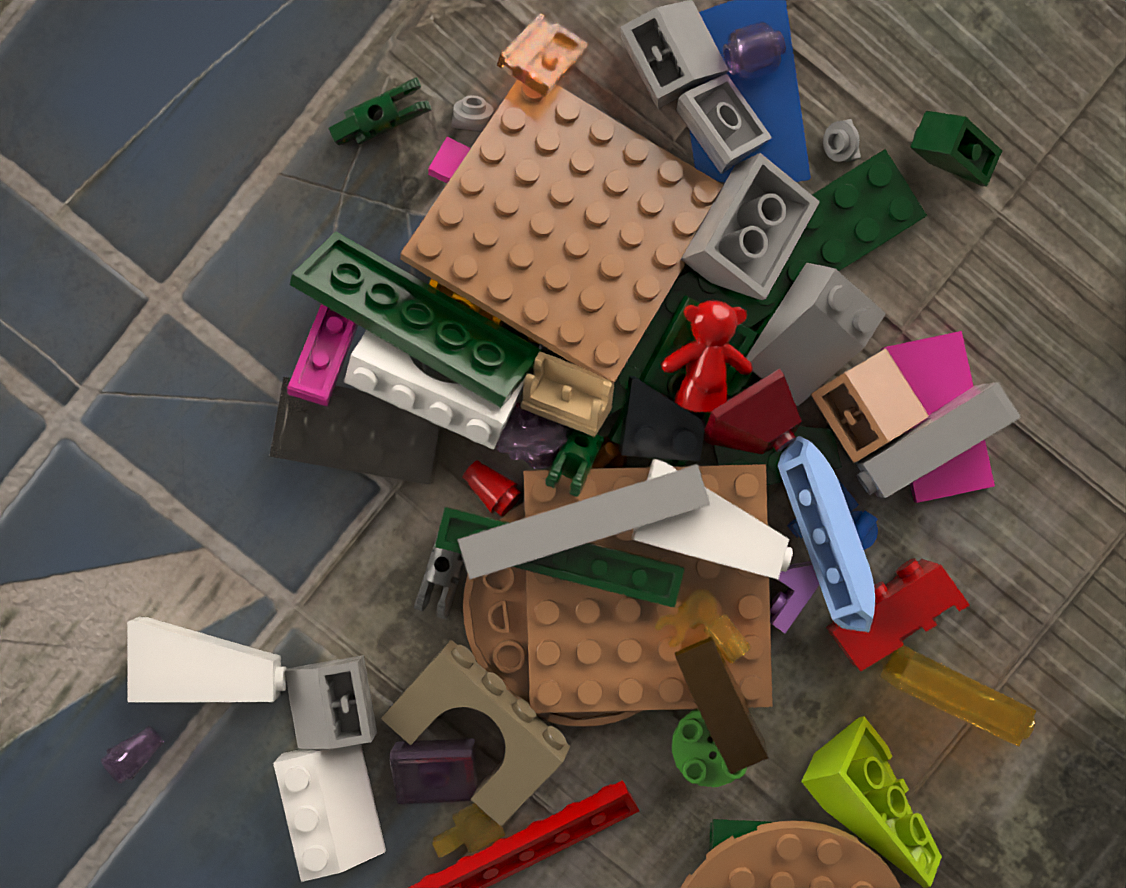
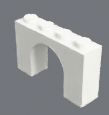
[344,330,531,450]

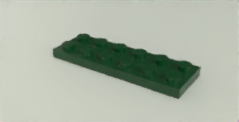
[290,231,542,409]

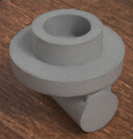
[451,96,493,132]
[823,119,861,162]

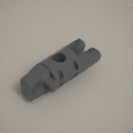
[414,534,465,620]

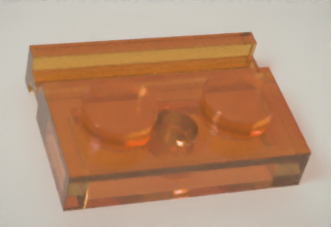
[497,13,589,97]

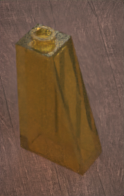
[880,645,1037,747]

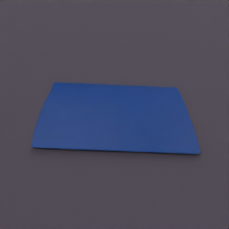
[689,0,811,183]

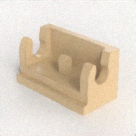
[521,352,614,437]

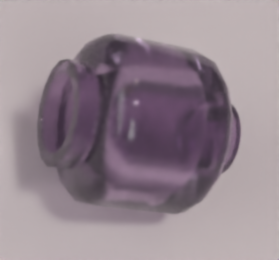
[723,21,786,81]

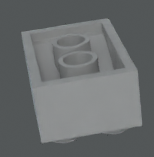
[746,263,886,406]

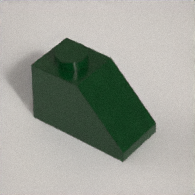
[910,111,1003,187]

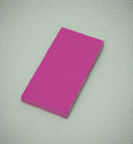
[881,331,995,503]

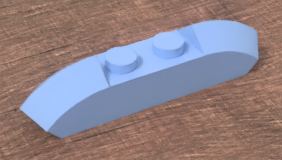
[778,436,875,632]

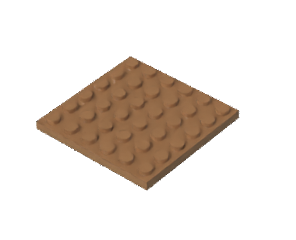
[400,66,723,384]
[524,464,773,713]

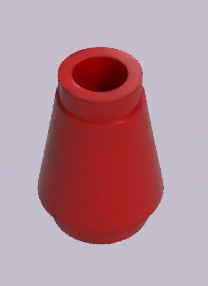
[462,460,522,517]

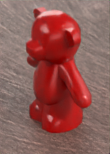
[662,301,753,412]

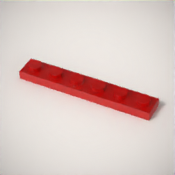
[408,780,640,888]

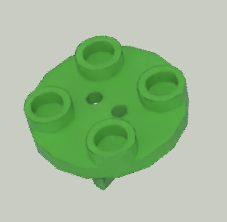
[671,709,747,787]

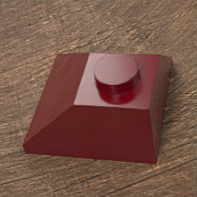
[704,369,802,455]

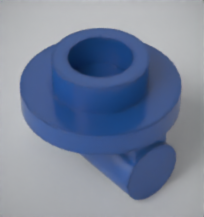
[850,510,878,550]

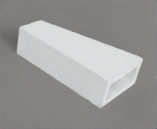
[631,459,793,579]
[127,617,287,703]

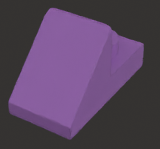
[770,561,819,633]

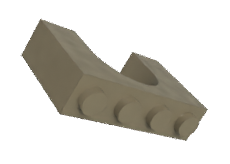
[381,640,570,826]

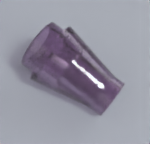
[101,725,164,784]

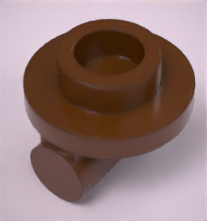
[592,436,627,469]

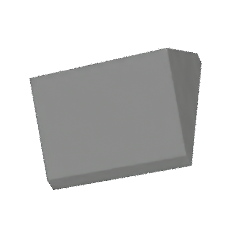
[676,73,772,174]

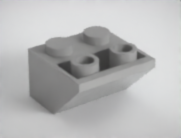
[620,0,729,109]
[285,655,377,749]

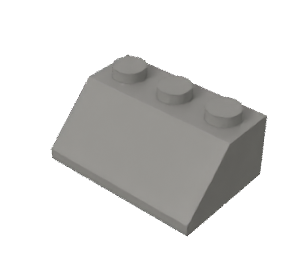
[681,153,820,300]

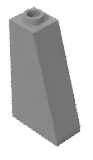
[855,382,1021,498]

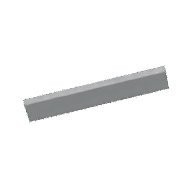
[458,464,710,579]

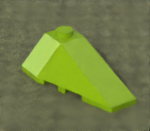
[801,716,942,888]

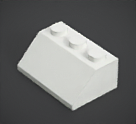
[273,744,386,882]

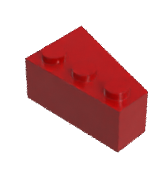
[826,558,970,671]

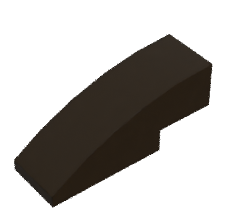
[675,636,769,774]

